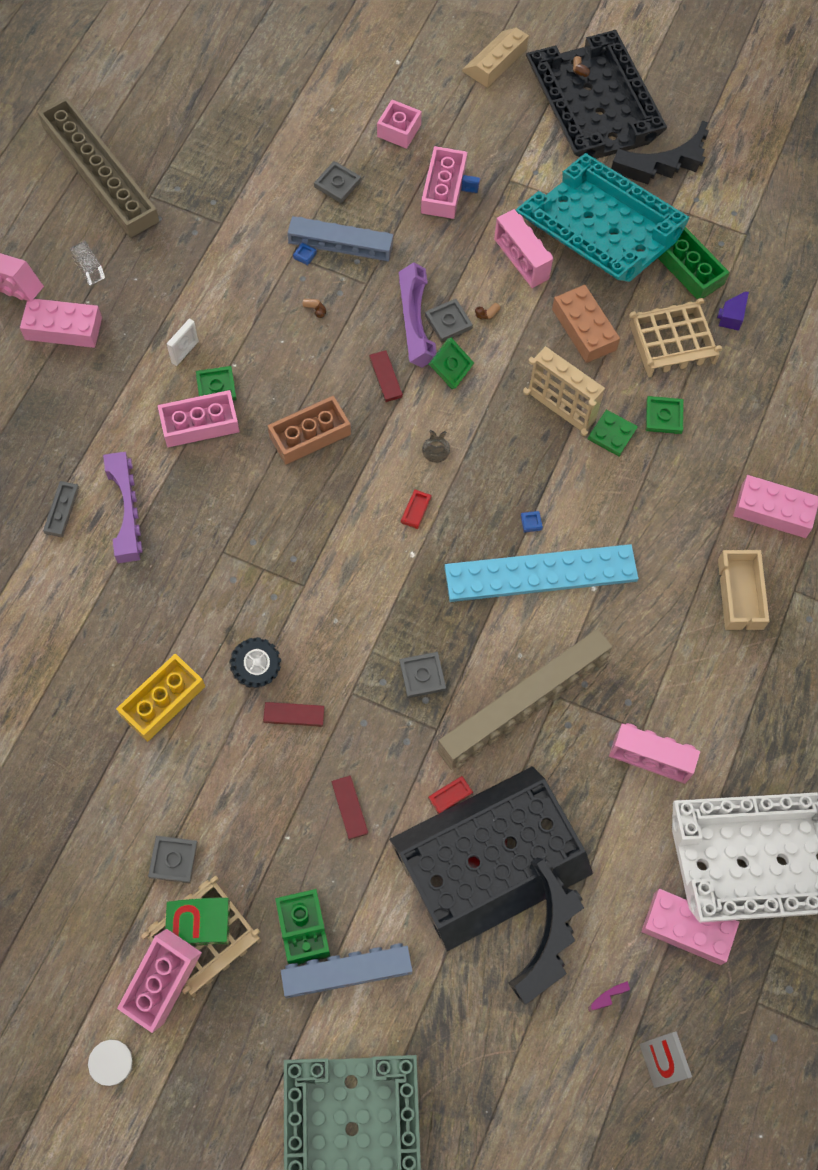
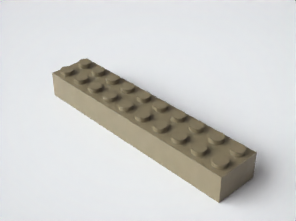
[38,97,159,238]
[437,629,613,770]

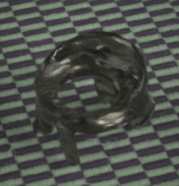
[422,430,450,463]

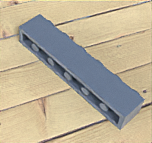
[287,216,393,261]
[281,943,413,999]

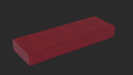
[369,350,403,402]
[263,702,325,727]
[331,775,368,840]

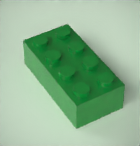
[658,227,730,300]

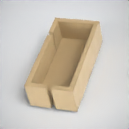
[718,550,770,630]

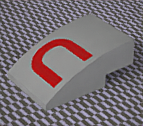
[639,1031,692,1088]

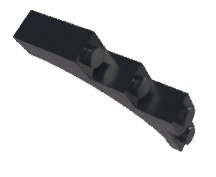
[611,121,709,185]
[509,857,584,1004]

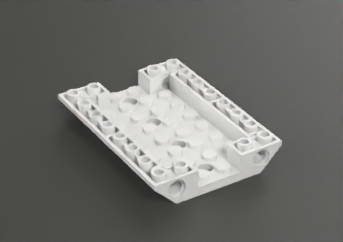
[672,793,818,923]

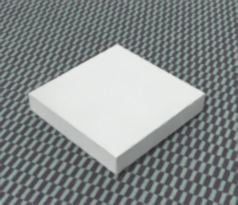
[167,319,199,366]

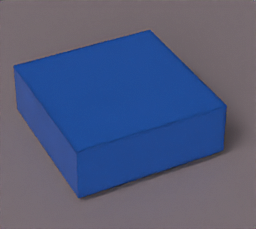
[461,175,480,193]
[293,243,317,265]
[520,511,543,533]

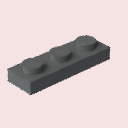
[43,481,79,537]

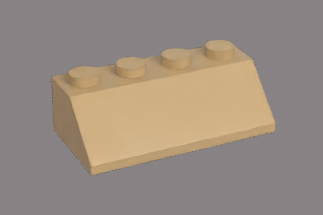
[462,28,529,88]

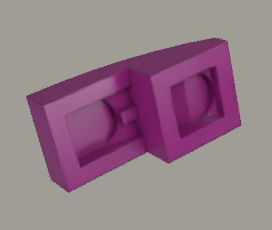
[588,981,630,1012]

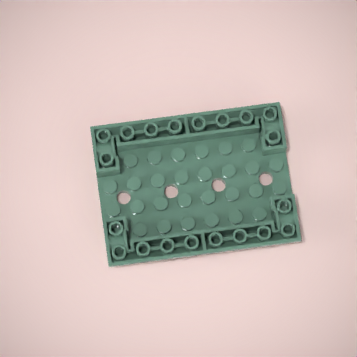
[284,1055,421,1170]

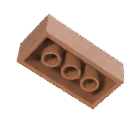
[552,285,620,363]
[268,395,351,465]

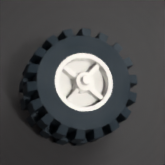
[229,637,281,688]

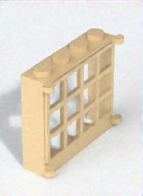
[629,298,722,378]
[523,346,605,436]
[141,876,261,997]

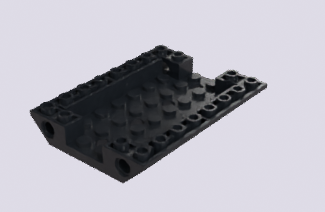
[526,29,667,159]
[389,766,593,952]

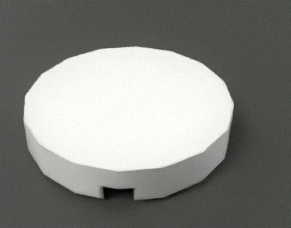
[88,1040,133,1086]

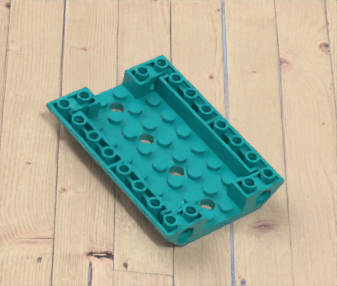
[515,153,689,282]

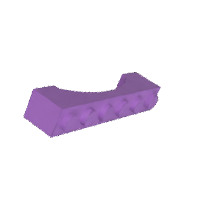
[399,262,437,368]
[103,452,143,563]

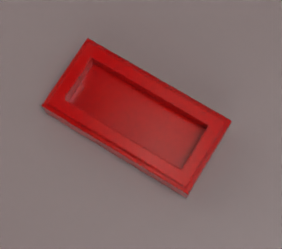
[401,489,432,529]
[428,776,473,814]

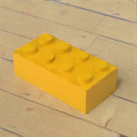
[116,654,205,742]

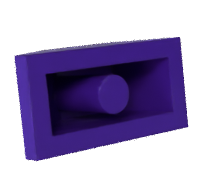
[717,291,749,331]

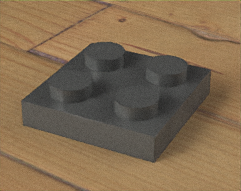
[314,161,361,203]
[425,299,473,343]
[399,652,446,698]
[148,836,198,884]

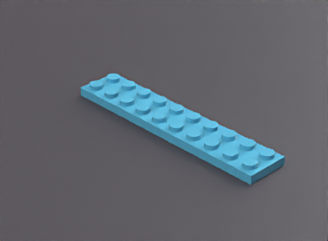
[445,544,638,602]

